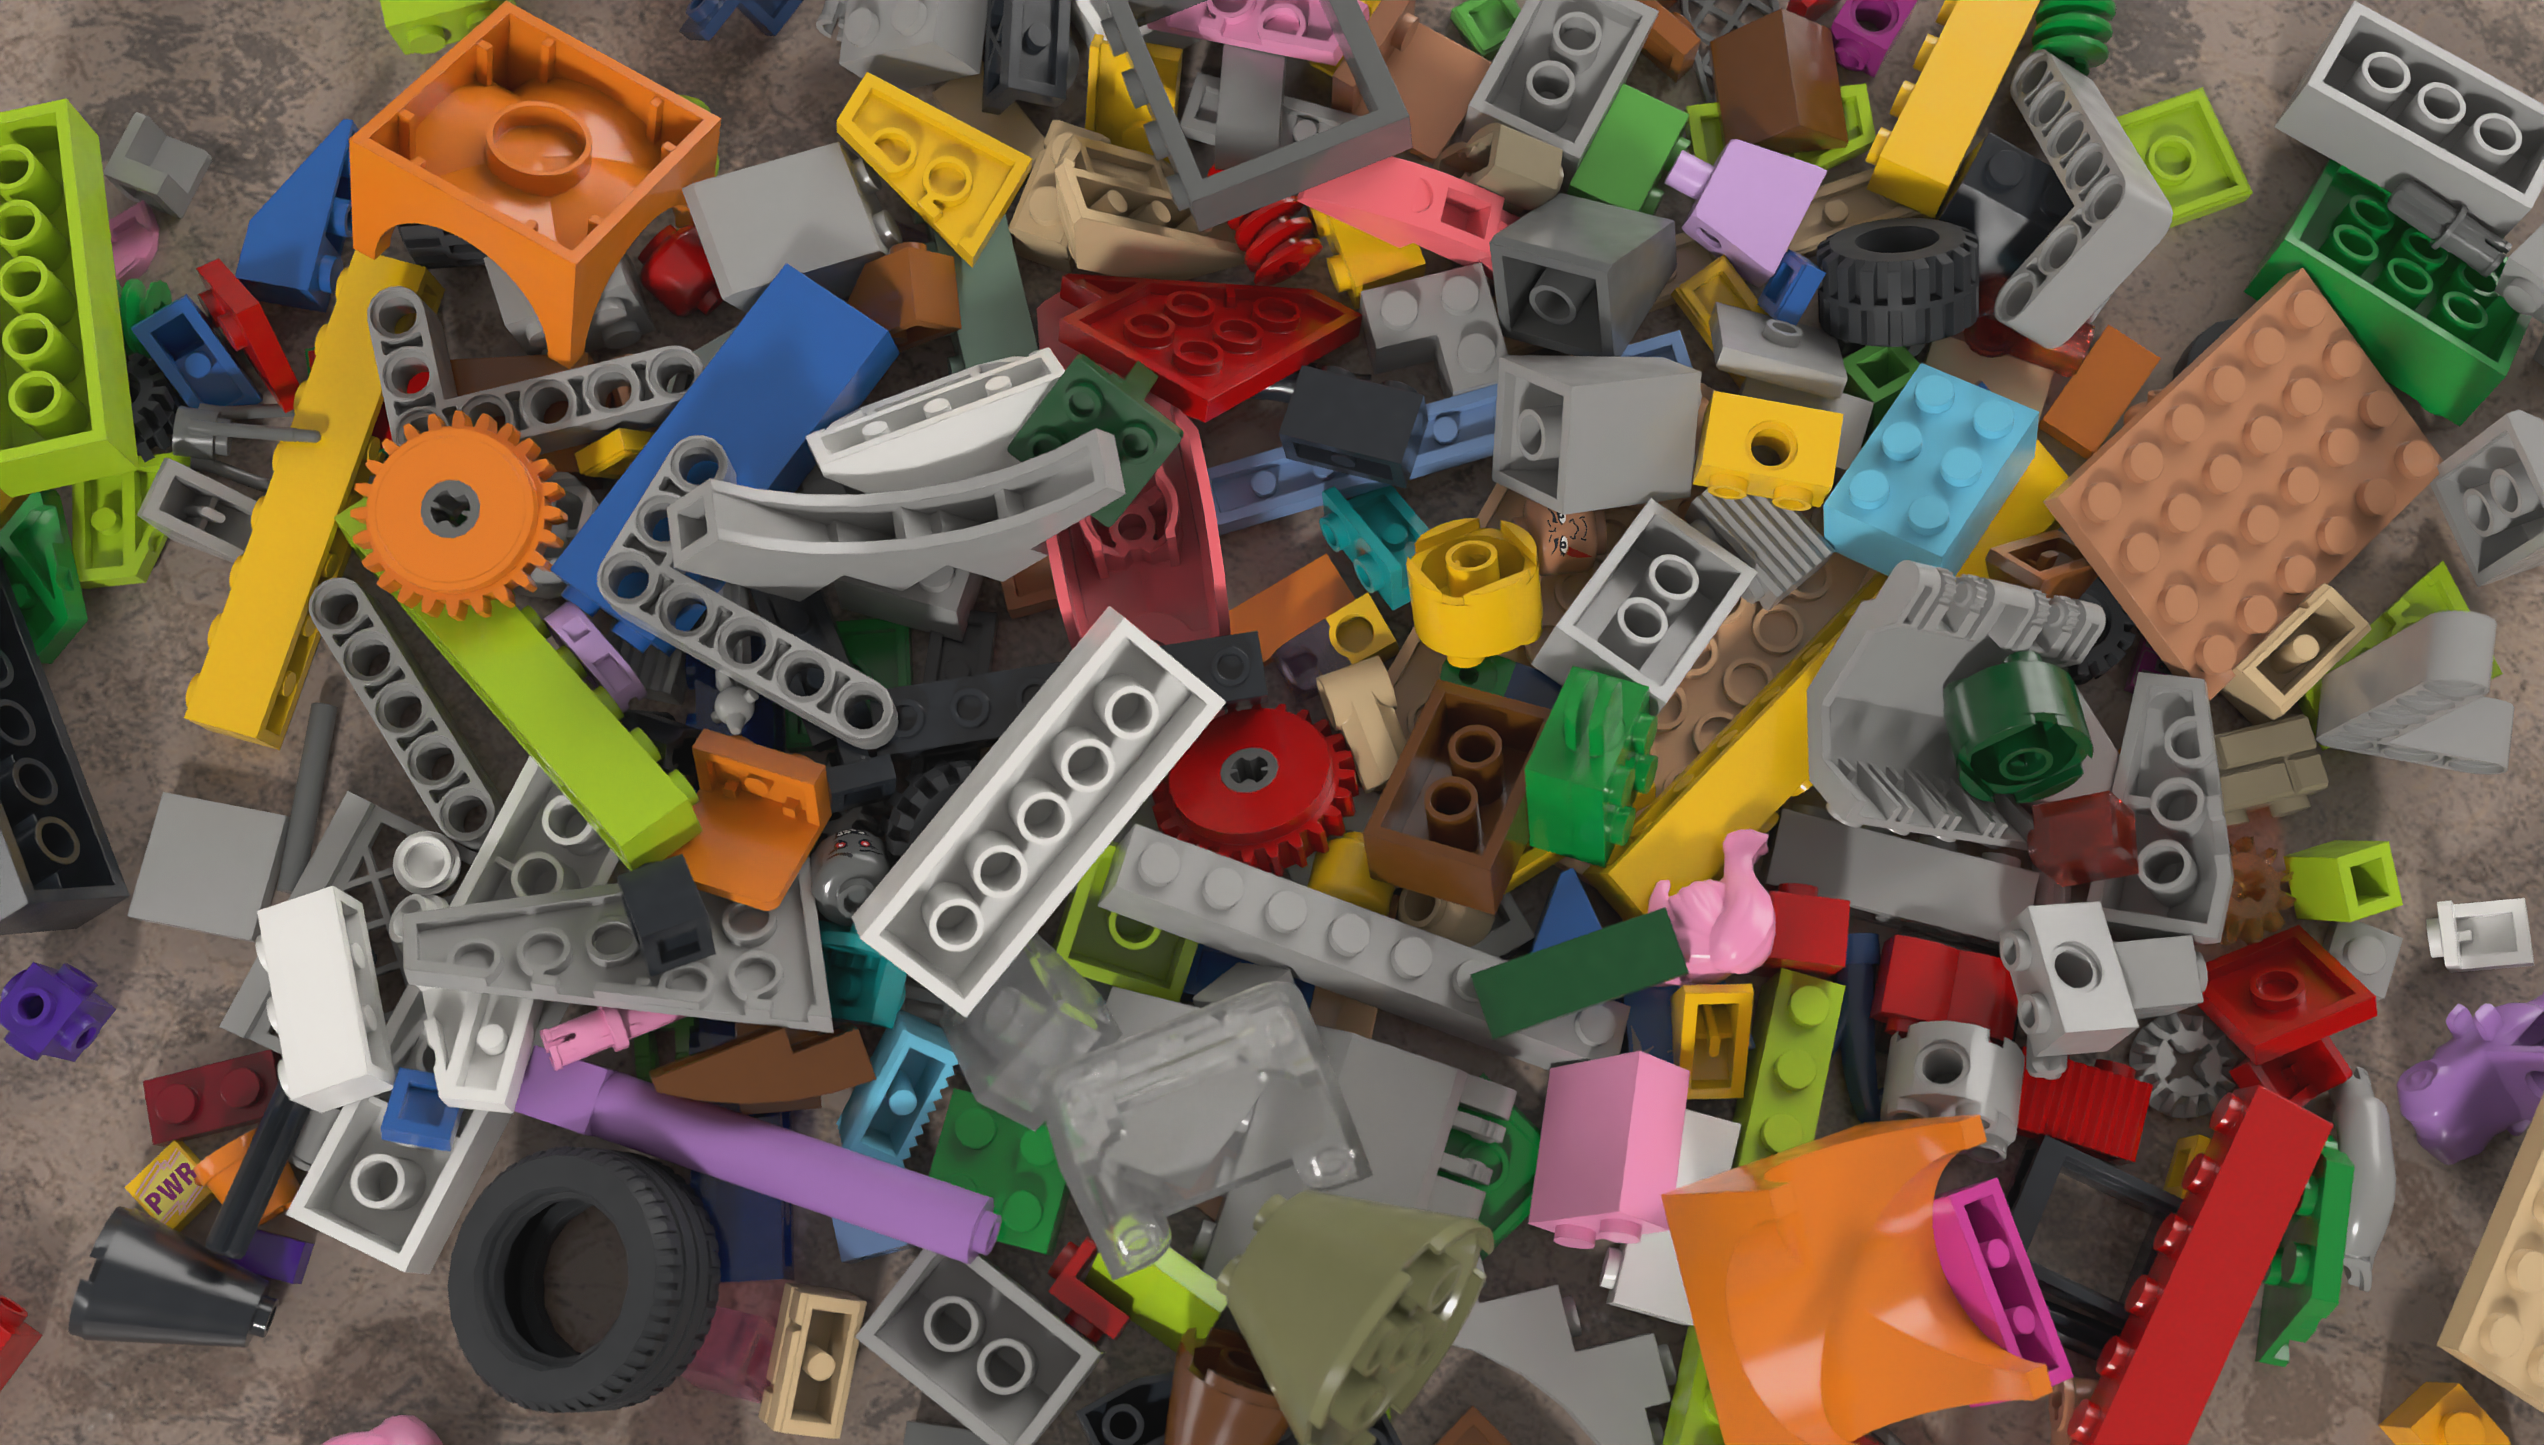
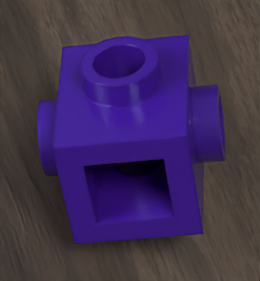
[0,962,116,1062]

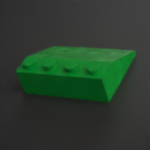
[2244,158,2532,427]

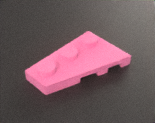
[1147,0,1370,66]

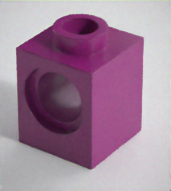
[1830,0,1918,78]

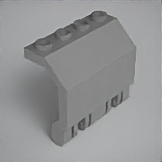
[1807,560,2106,851]
[1191,1022,1517,1281]

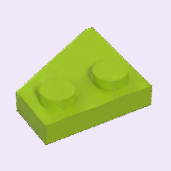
[72,453,198,589]

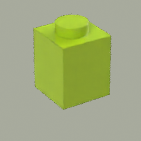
[2283,840,2403,922]

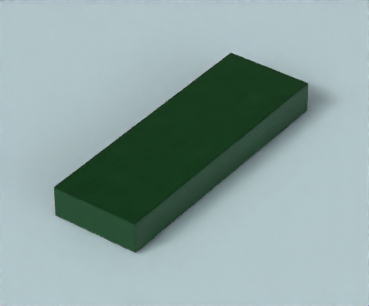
[1470,907,1689,1041]

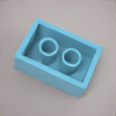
[1823,363,2039,577]

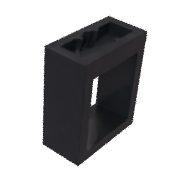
[2004,1135,2183,1328]

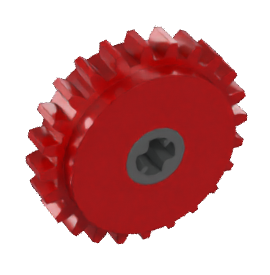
[1152,704,1359,877]

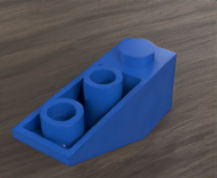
[235,119,359,313]

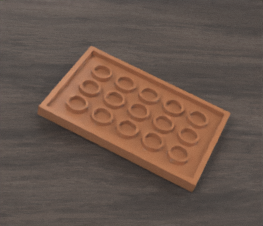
[2043,268,2443,701]

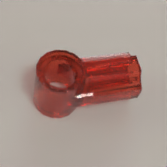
[1964,278,2095,378]

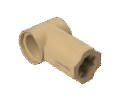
[1316,655,1407,794]

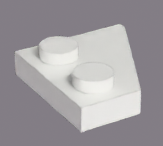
[418,986,545,1113]

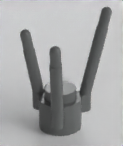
[172,403,321,492]

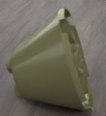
[1216,1190,1494,1445]

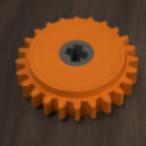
[350,411,568,621]

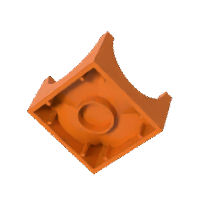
[349,0,721,369]
[1660,1114,2053,1445]

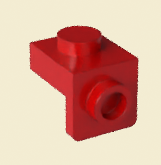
[2228,1036,2353,1107]
[1047,1236,1131,1343]

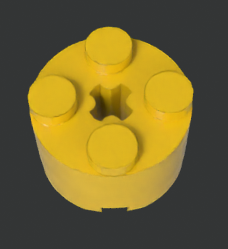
[1406,518,1543,668]

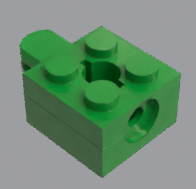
[1525,666,1658,868]

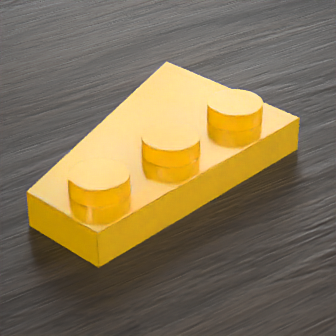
[836,72,1032,268]

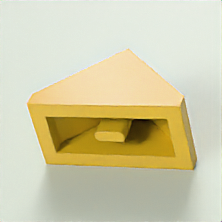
[1670,984,1754,1099]

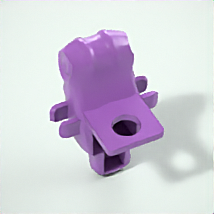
[2396,993,2544,1165]

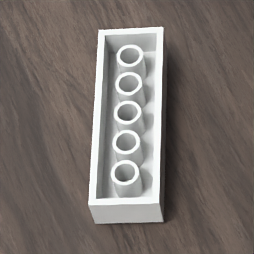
[852,606,1226,1018]

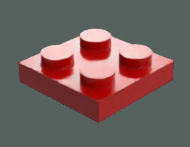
[2197,925,2377,1066]

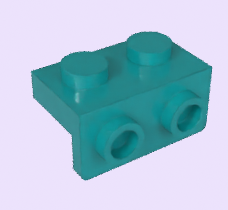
[1319,485,1430,610]
[818,920,907,1029]

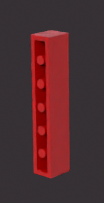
[2067,1085,2334,1445]

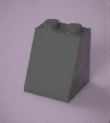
[1489,193,1677,357]

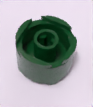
[1943,650,2094,803]

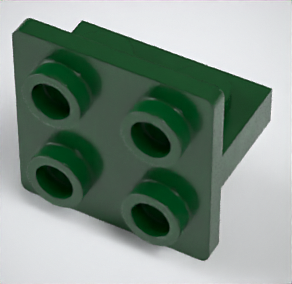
[1007,354,1184,527]

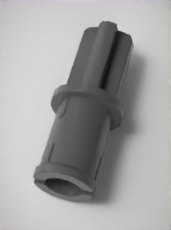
[2387,179,2512,277]

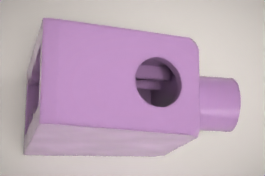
[1664,139,1827,288]

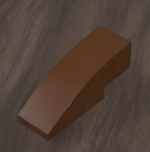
[649,1022,876,1104]

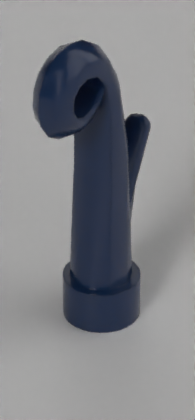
[1830,933,1884,1124]

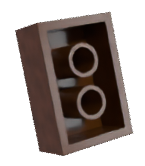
[1363,679,1552,915]

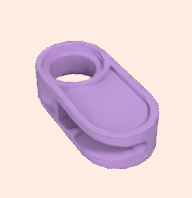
[542,601,647,713]

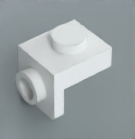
[2426,898,2535,973]

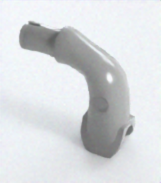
[2328,1065,2396,1292]

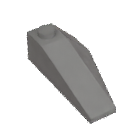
[2087,672,2234,946]

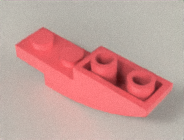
[1297,156,1520,280]

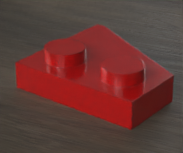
[196,258,300,413]

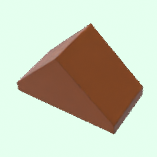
[1985,529,2098,599]

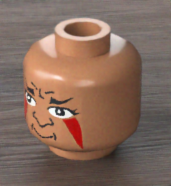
[1511,498,1607,576]

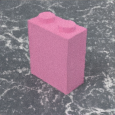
[1528,1051,1690,1249]

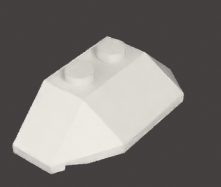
[805,347,1065,494]

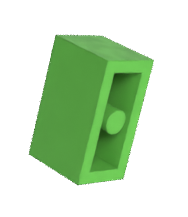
[1567,83,1691,216]

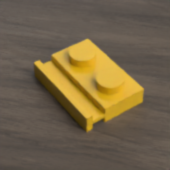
[1085,34,1183,164]

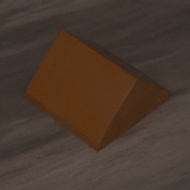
[1708,8,1849,154]

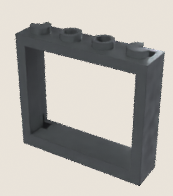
[1100,0,1413,232]

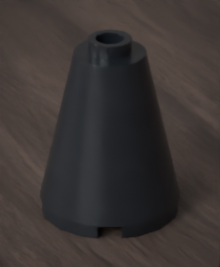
[68,1206,279,1348]

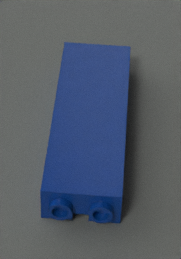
[550,263,900,657]

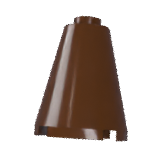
[1164,1327,1290,1445]

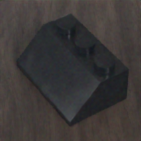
[1933,132,2114,349]

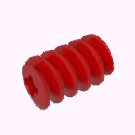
[1207,164,1323,286]

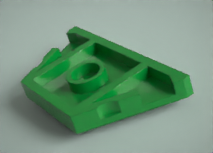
[2255,1113,2355,1367]

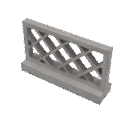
[219,791,478,1054]

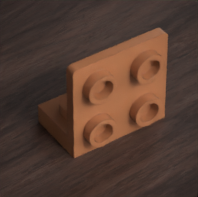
[1332,0,1492,164]

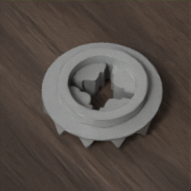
[2129,1012,2238,1118]

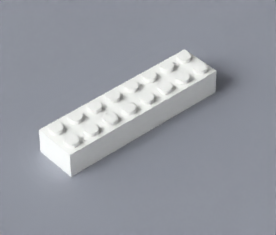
[286,756,630,1274]

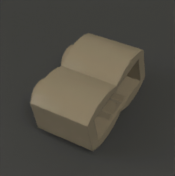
[1433,123,1564,217]

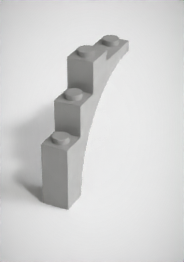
[667,428,1126,602]
[1452,1255,1677,1445]

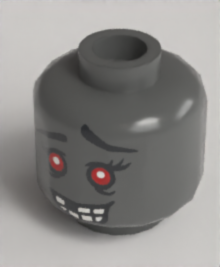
[810,829,892,927]

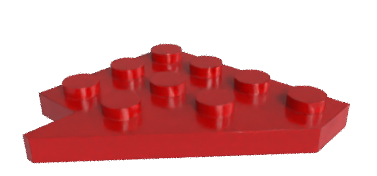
[1058,273,1363,423]

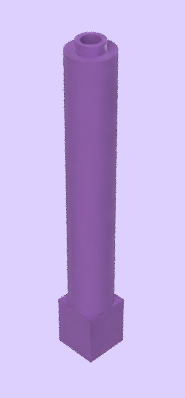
[514,1045,1001,1264]

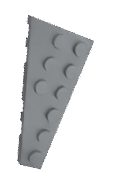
[402,855,834,1033]

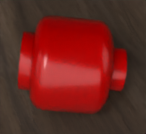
[638,224,724,317]

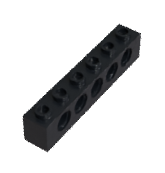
[869,631,1268,762]

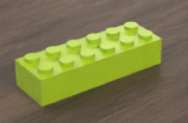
[0,98,139,498]

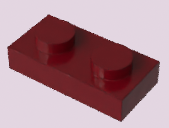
[143,1049,282,1147]

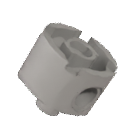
[1880,1021,2025,1163]

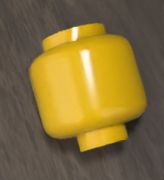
[1307,832,1395,916]

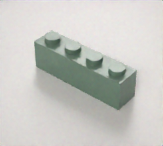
[909,205,1038,375]

